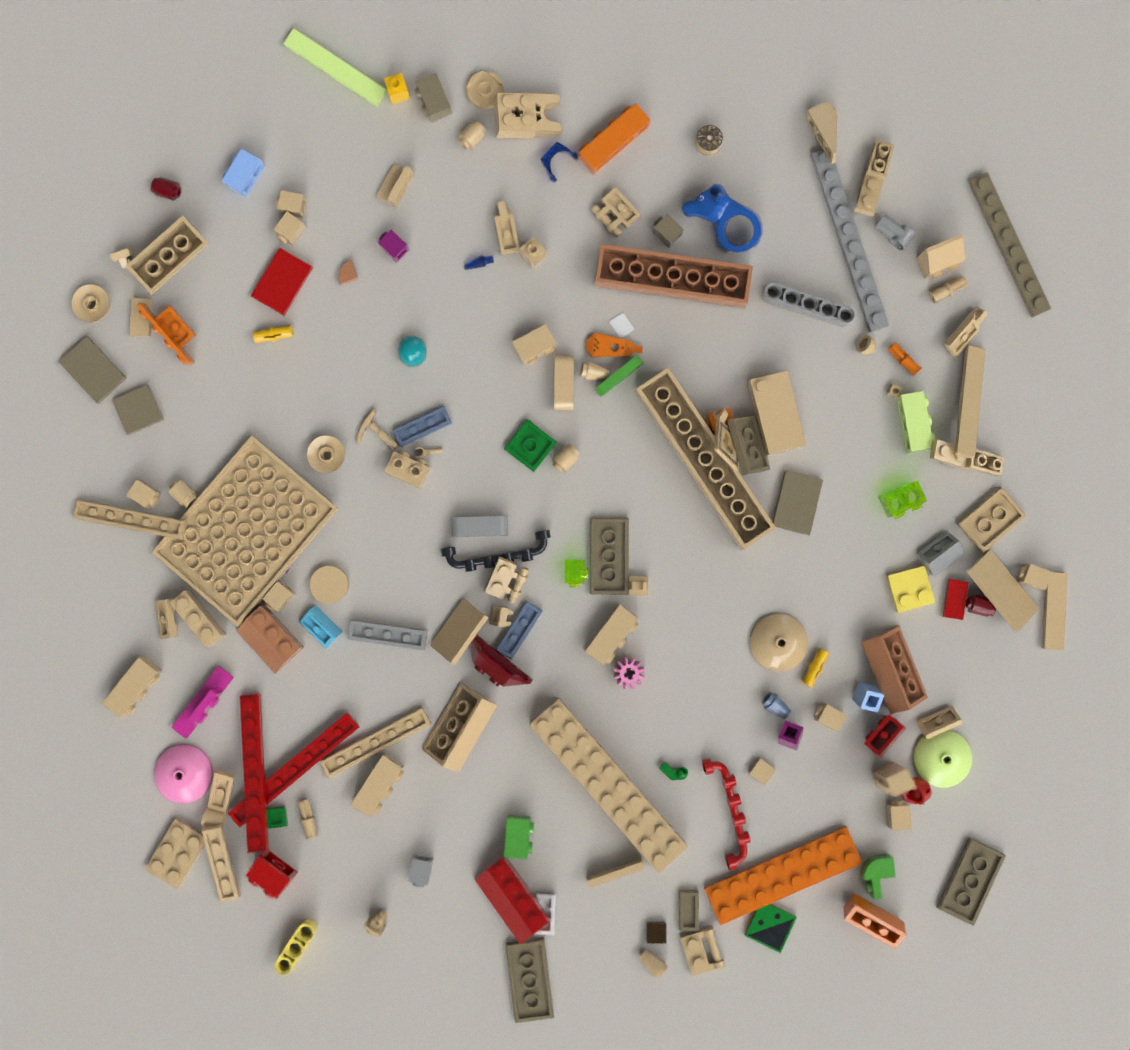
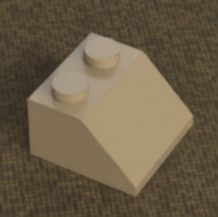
[916,234,965,279]

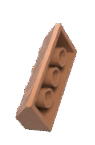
[862,626,928,714]

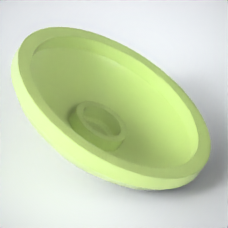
[913,730,972,787]

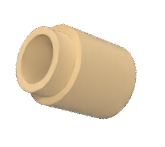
[458,121,486,150]
[552,444,580,472]
[169,480,198,508]

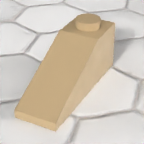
[807,101,838,164]

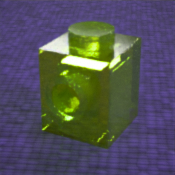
[565,560,588,587]

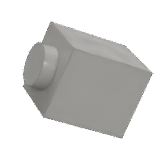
[408,855,434,887]

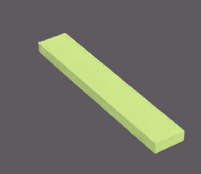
[283,28,387,107]

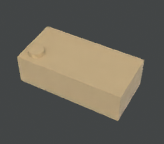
[747,371,806,456]

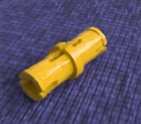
[253,325,293,343]
[801,648,830,688]

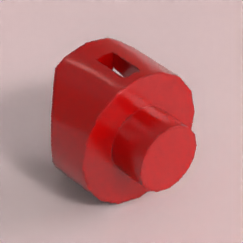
[901,777,932,805]

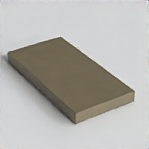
[590,518,629,595]
[937,837,1006,926]
[506,938,554,1023]

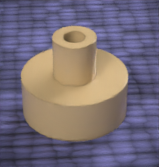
[856,335,876,355]

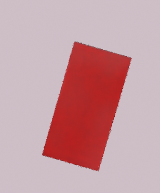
[943,579,969,620]

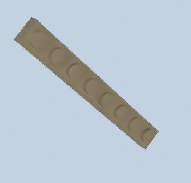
[968,172,1051,318]

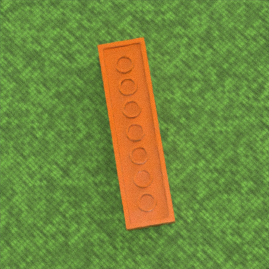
[704,826,863,926]

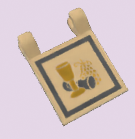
[713,408,739,471]

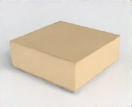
[749,758,776,785]

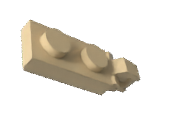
[494,201,520,256]
[944,307,988,357]

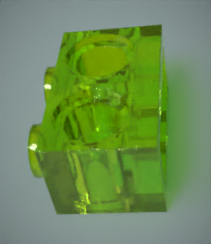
[879,480,927,519]

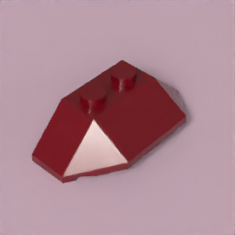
[471,635,533,687]

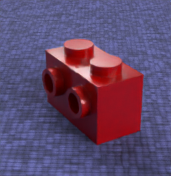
[864,714,907,758]

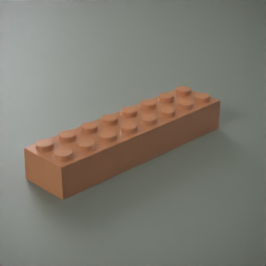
[595,244,753,308]

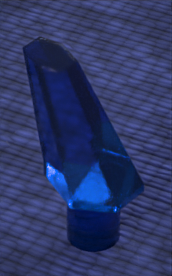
[464,255,494,270]

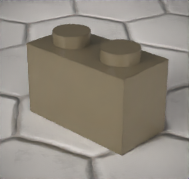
[414,73,452,122]

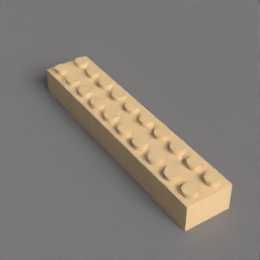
[635,368,776,550]
[529,698,688,873]

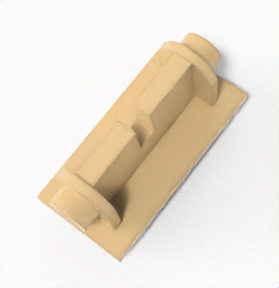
[363,909,387,937]

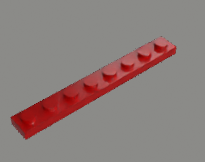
[240,694,269,853]
[227,712,360,828]

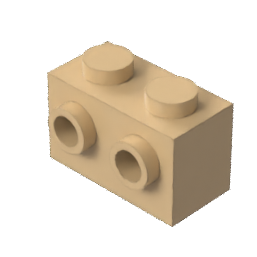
[384,450,431,489]

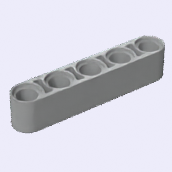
[762,282,855,327]

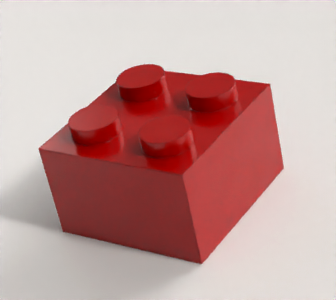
[245,850,298,899]

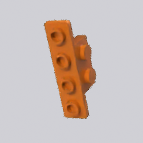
[137,303,197,365]

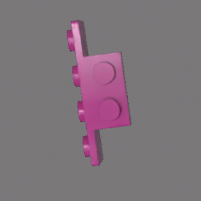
[172,666,234,739]

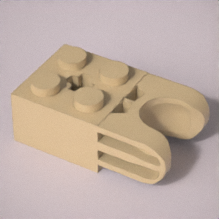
[494,93,562,139]

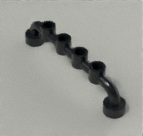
[440,530,551,572]

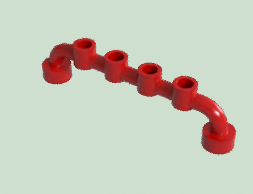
[702,758,751,870]

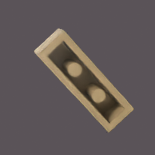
[170,590,227,648]
[585,605,638,665]
[102,657,162,718]
[351,753,404,818]
[872,762,916,797]

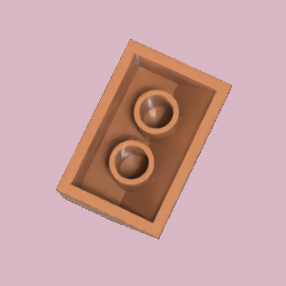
[237,605,304,674]

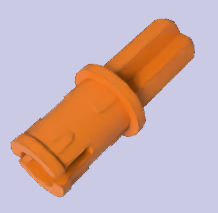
[888,342,922,376]

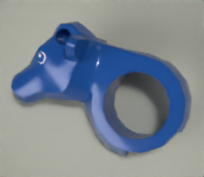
[682,184,763,253]

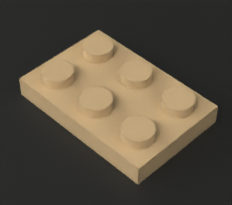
[145,818,205,890]

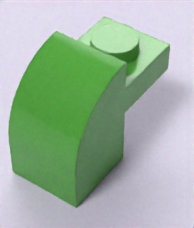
[860,854,895,899]

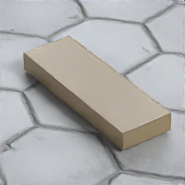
[587,858,644,888]

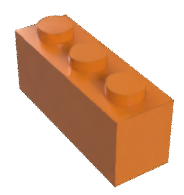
[843,893,906,949]

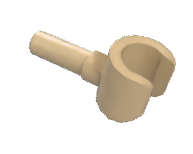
[415,447,442,459]

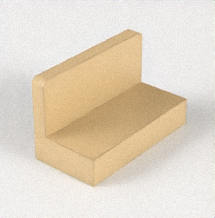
[376,164,414,207]

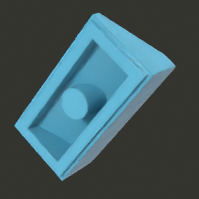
[299,606,342,648]

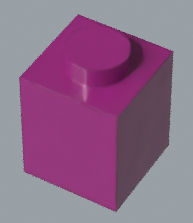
[378,229,410,263]
[778,720,804,751]

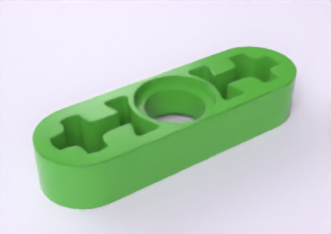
[595,355,644,397]

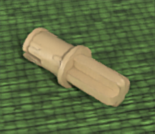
[929,276,968,303]
[298,799,318,839]

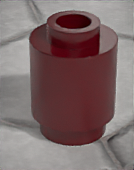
[151,177,182,201]
[966,594,996,617]

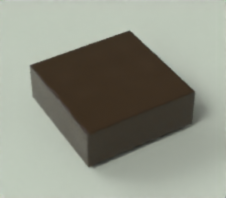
[647,922,667,944]

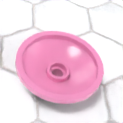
[154,745,213,803]

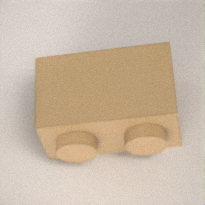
[512,324,557,365]

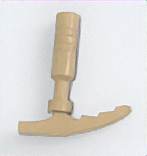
[357,410,398,450]

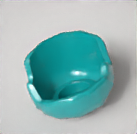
[398,336,427,367]

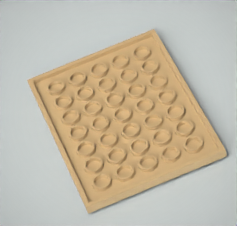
[152,435,339,627]

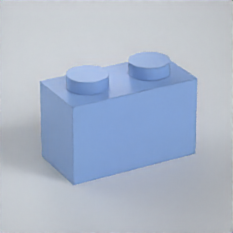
[222,149,265,198]

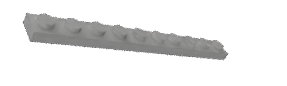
[811,150,889,332]

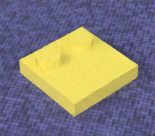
[886,566,935,613]

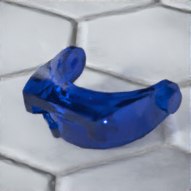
[540,142,578,182]

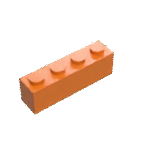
[579,103,651,175]

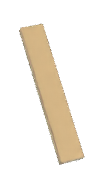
[954,345,986,459]
[72,499,187,540]
[319,707,432,779]

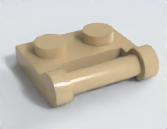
[680,927,725,976]

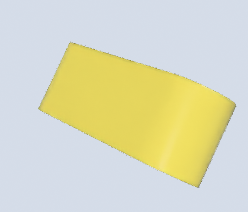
[275,919,317,975]

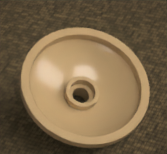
[750,614,808,672]

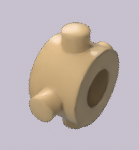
[887,383,903,399]

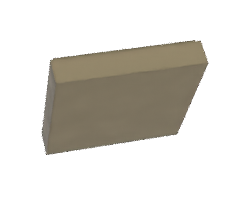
[112,385,164,435]

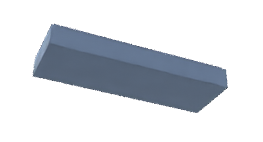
[392,406,452,447]
[495,601,543,660]

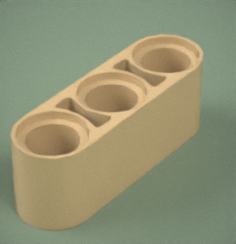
[554,355,574,410]

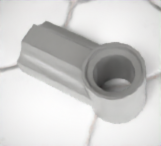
[875,214,916,251]

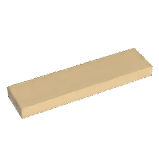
[1042,572,1068,650]
[201,824,241,902]

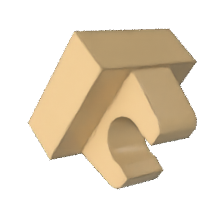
[110,247,134,269]
[629,576,648,596]
[489,606,513,627]

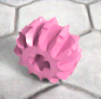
[613,657,645,690]

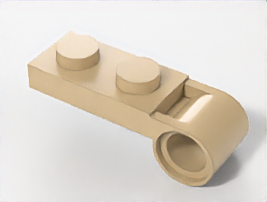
[201,770,236,827]

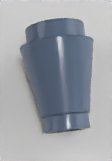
[762,692,791,719]

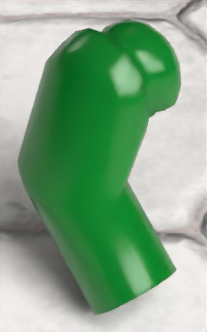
[659,762,688,781]

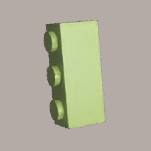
[897,391,936,453]

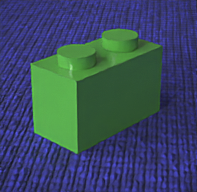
[504,815,534,859]

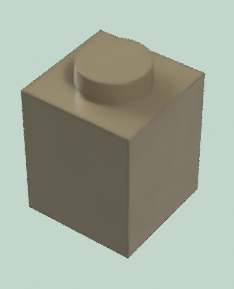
[653,214,684,248]

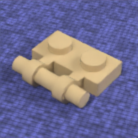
[592,187,641,238]
[485,557,529,604]

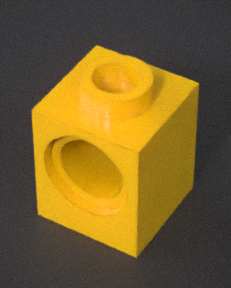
[384,73,410,104]

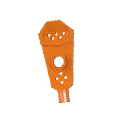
[586,333,643,358]

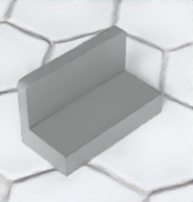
[917,531,964,577]

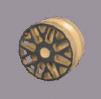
[695,125,723,156]

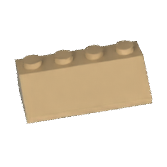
[125,215,209,295]
[422,683,497,773]

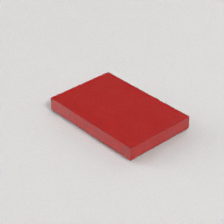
[251,248,313,316]

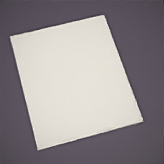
[609,313,634,338]

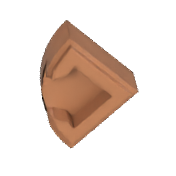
[339,260,358,285]

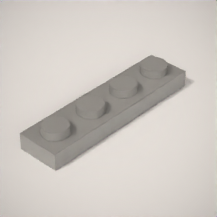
[348,620,428,650]

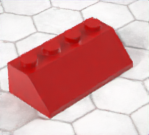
[475,857,552,945]

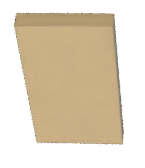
[966,549,1039,632]

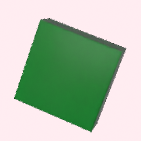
[267,806,288,829]

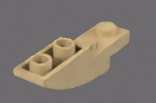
[855,139,895,217]
[929,440,1005,476]

